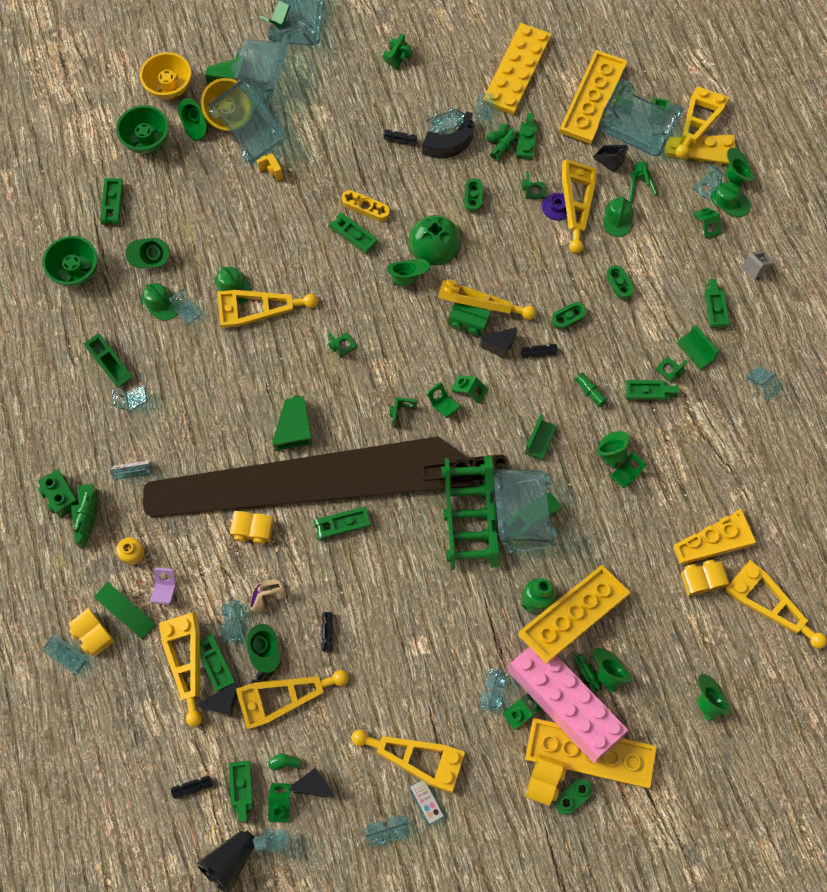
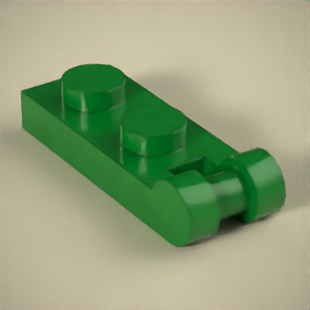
[100,178,124,225]
[328,213,378,254]
[313,506,371,541]
[200,633,236,692]

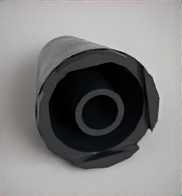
[197,830,256,892]

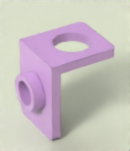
[150,568,176,605]

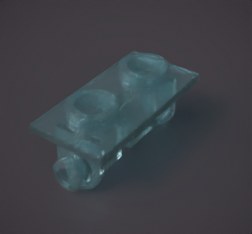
[426,108,465,133]
[220,598,242,642]
[479,668,507,714]
[364,815,410,847]

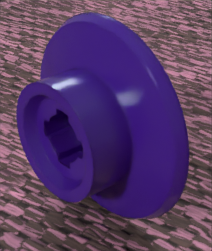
[542,193,567,221]

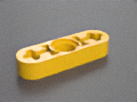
[342,190,390,222]

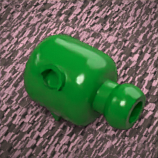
[521,578,556,615]

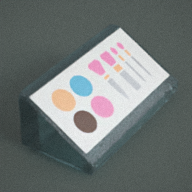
[110,460,152,480]
[407,780,446,827]

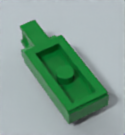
[516,113,537,160]
[704,279,730,329]
[625,380,679,401]
[228,760,253,823]

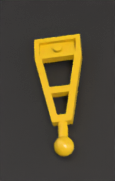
[675,86,729,159]
[562,159,596,254]
[438,279,536,320]
[217,290,318,328]
[724,560,827,649]
[159,612,203,727]
[236,670,349,729]
[351,729,465,794]

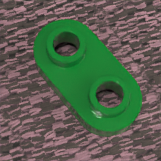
[464,178,483,213]
[606,265,634,300]
[551,302,586,330]
[554,779,592,815]

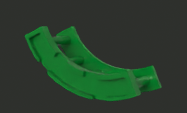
[441,456,499,570]

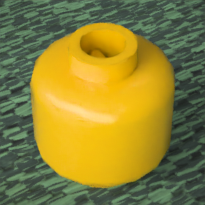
[116,537,144,565]

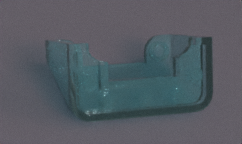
[267,0,325,46]
[598,78,685,157]
[208,79,289,164]
[494,469,558,554]

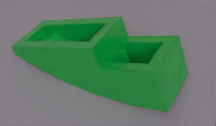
[83,333,132,388]
[71,483,98,548]
[94,582,156,640]

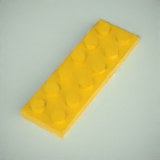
[482,23,552,115]
[559,50,627,144]
[518,565,631,665]
[525,718,657,789]

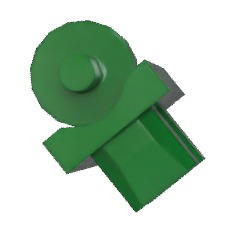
[382,34,413,69]

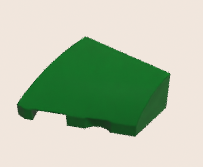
[205,57,245,83]

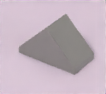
[742,251,775,280]

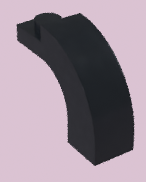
[422,111,475,158]

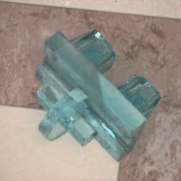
[253,829,290,854]

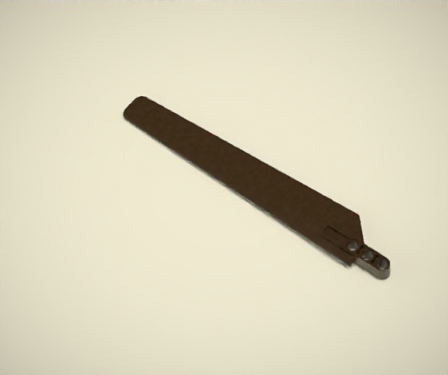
[143,436,509,517]

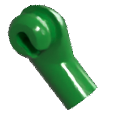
[268,753,300,771]

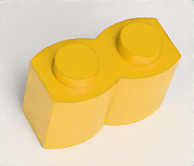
[230,511,275,545]
[681,560,729,596]
[68,608,115,657]
[525,754,566,806]

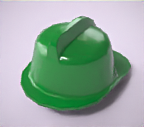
[178,98,207,140]
[725,148,755,186]
[710,182,750,217]
[603,195,633,237]
[125,238,170,269]
[387,259,430,286]
[215,266,251,304]
[141,283,180,321]
[596,431,629,468]
[246,624,280,673]
[593,648,632,692]
[697,674,731,721]

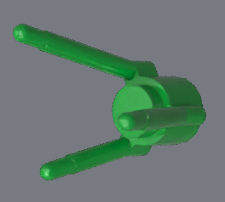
[629,161,657,203]

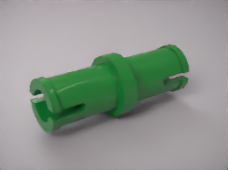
[490,128,519,161]
[574,372,608,408]
[73,493,96,534]

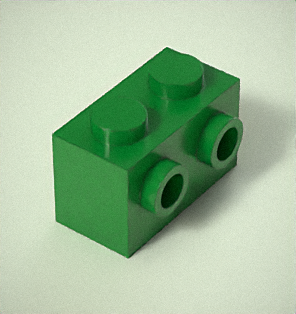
[38,469,79,518]

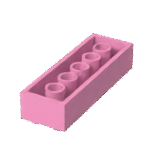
[508,647,628,764]

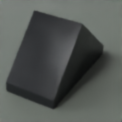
[593,145,628,173]
[480,327,517,359]
[198,683,238,718]
[290,768,334,799]

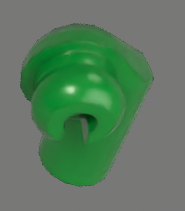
[486,123,509,143]

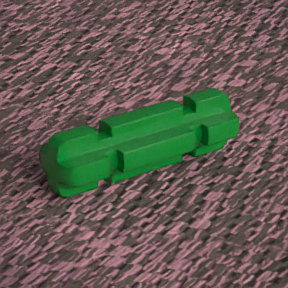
[573,654,602,693]

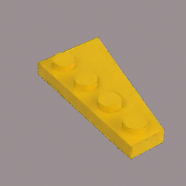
[663,135,736,166]
[673,508,756,565]

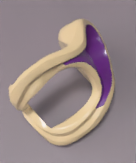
[250,579,286,613]

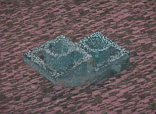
[42,634,89,676]

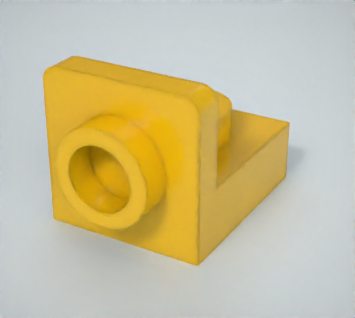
[257,153,283,181]

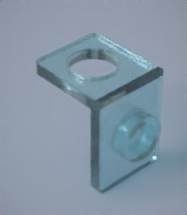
[475,92,494,120]
[694,163,723,199]
[169,289,202,325]
[746,366,781,400]
[112,385,148,411]

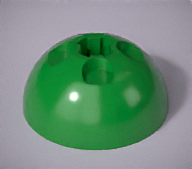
[116,105,169,154]
[409,215,461,265]
[42,236,98,287]

